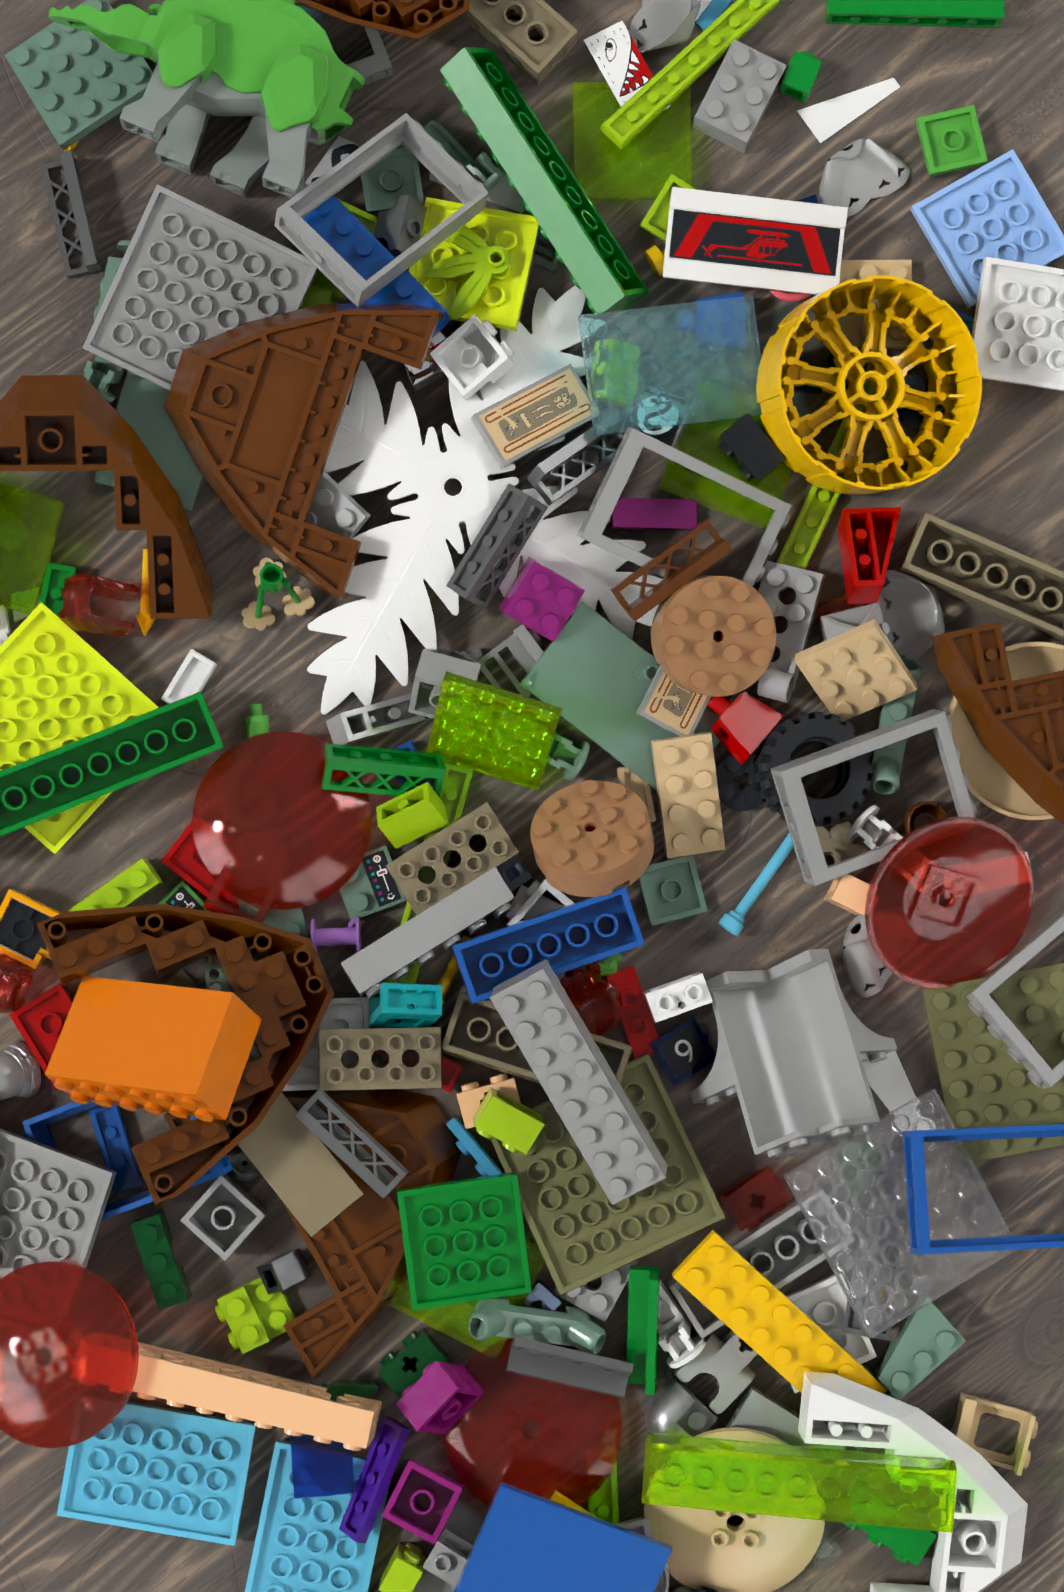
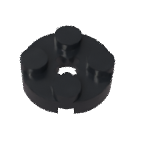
[716,753,767,811]

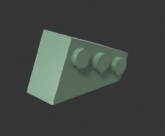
[874,1290,966,1400]

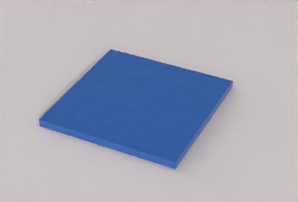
[453,1482,672,1592]

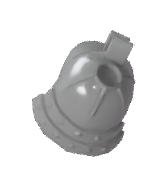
[0,1041,41,1100]

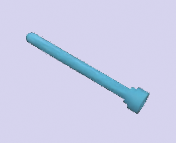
[718,832,794,937]

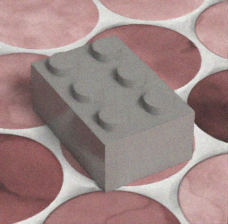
[692,39,787,153]

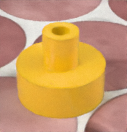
[644,245,665,277]

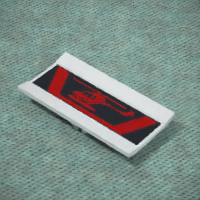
[662,187,848,295]

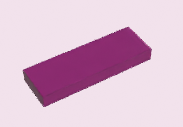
[610,497,697,530]

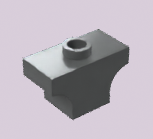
[374,195,427,257]

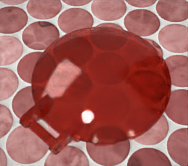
[192,731,372,923]

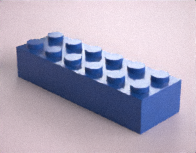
[303,195,451,338]
[451,887,645,1004]

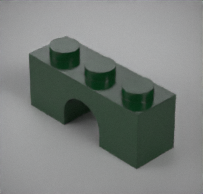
[130,1210,192,1310]

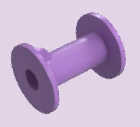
[311,916,362,953]

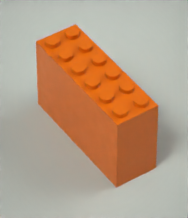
[44,976,262,1122]

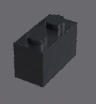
[718,413,785,486]

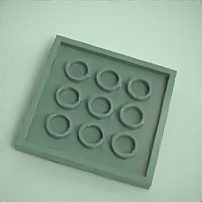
[4,0,153,150]

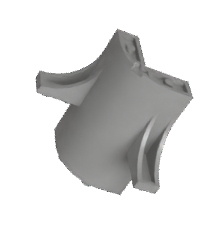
[690,949,897,1158]

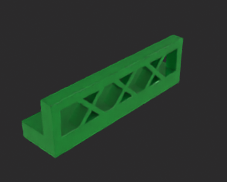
[322,743,446,797]
[627,1265,660,1395]

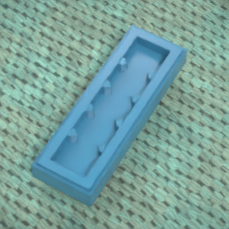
[446,1115,505,1177]

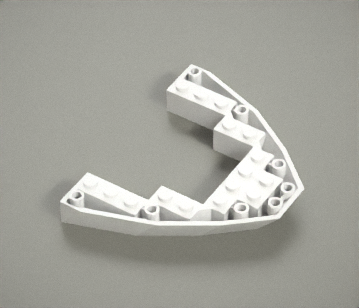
[798,1371,1028,1592]

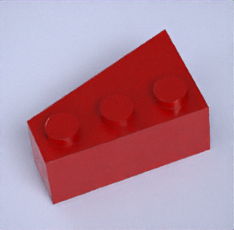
[837,507,901,604]

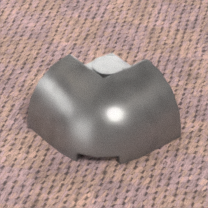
[645,1374,718,1453]

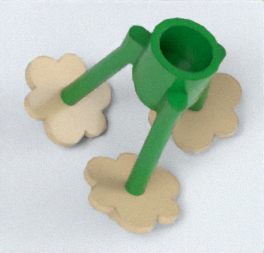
[241,558,315,631]

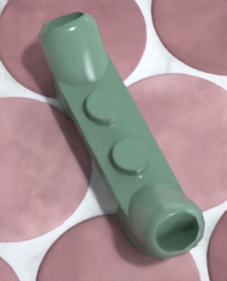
[869,658,922,795]
[468,1297,606,1355]

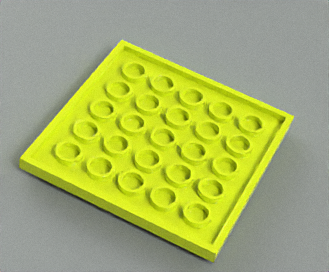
[0,602,159,854]

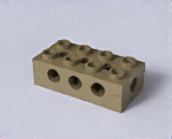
[461,0,578,85]
[385,802,519,915]
[319,1027,441,1091]

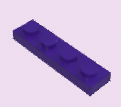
[339,1416,410,1543]

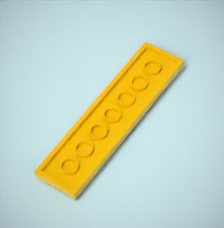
[672,1230,887,1394]

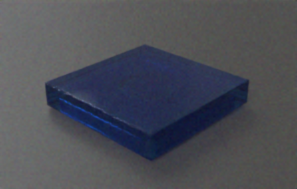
[290,1435,355,1499]

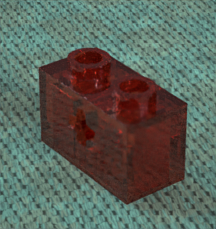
[719,1164,791,1231]

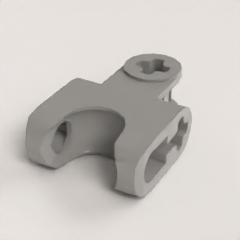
[674,1330,758,1414]

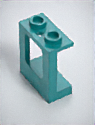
[368,983,442,1028]

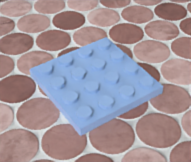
[910,149,1064,310]

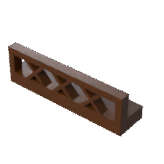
[610,519,732,621]

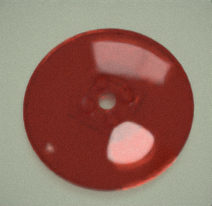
[865,816,1034,988]
[0,1261,139,1448]
[443,1338,622,1507]

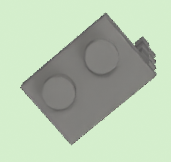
[476,624,544,715]

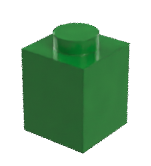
[779,51,822,103]

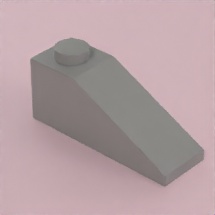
[326,693,426,745]

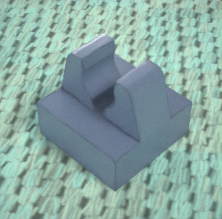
[496,854,533,892]
[525,1278,561,1311]

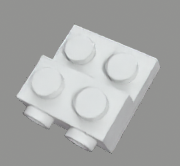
[430,315,516,400]

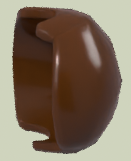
[903,801,948,846]

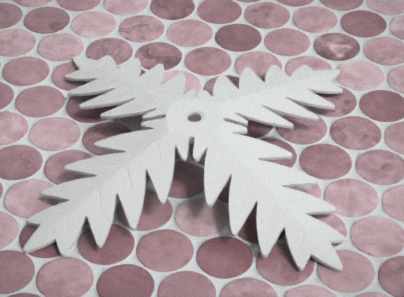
[307,285,663,715]

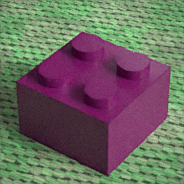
[499,557,585,642]
[396,1361,485,1435]
[381,1458,465,1545]

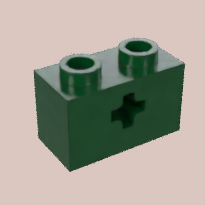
[378,1328,448,1399]

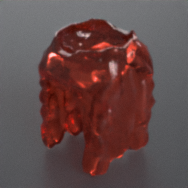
[59,573,140,637]
[0,952,34,1014]
[560,961,623,1036]

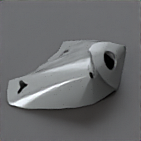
[629,0,701,52]
[819,137,911,218]
[877,570,945,661]
[842,906,922,998]

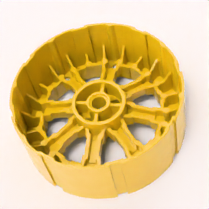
[756,275,982,495]

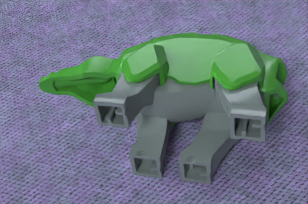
[49,0,365,198]

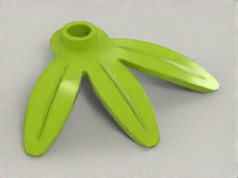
[425,226,511,320]

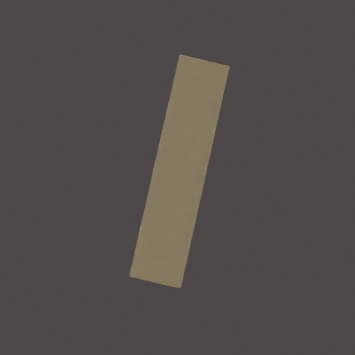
[162,969,363,1237]

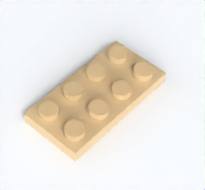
[651,732,725,859]

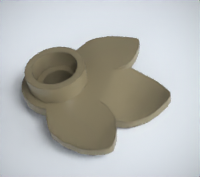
[816,821,868,864]

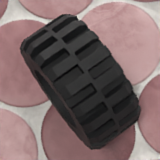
[754,712,874,827]

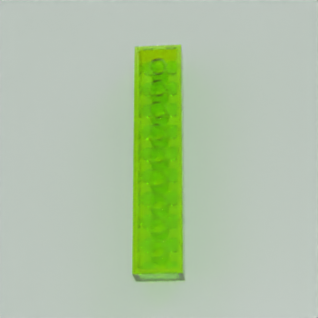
[642,1432,957,1533]

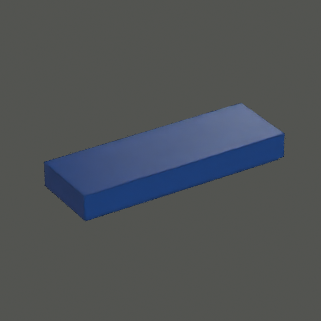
[88,1105,144,1195]

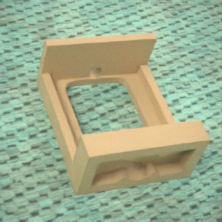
[951,1393,1038,1476]

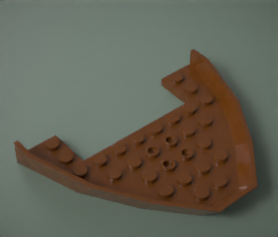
[164,304,445,599]
[932,622,1064,825]
[164,1089,461,1378]

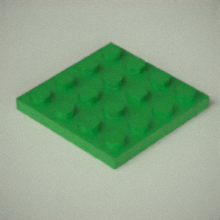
[396,1172,532,1311]

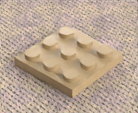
[823,260,912,350]
[794,619,917,722]

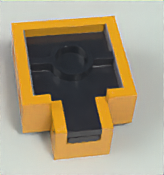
[0,889,61,969]

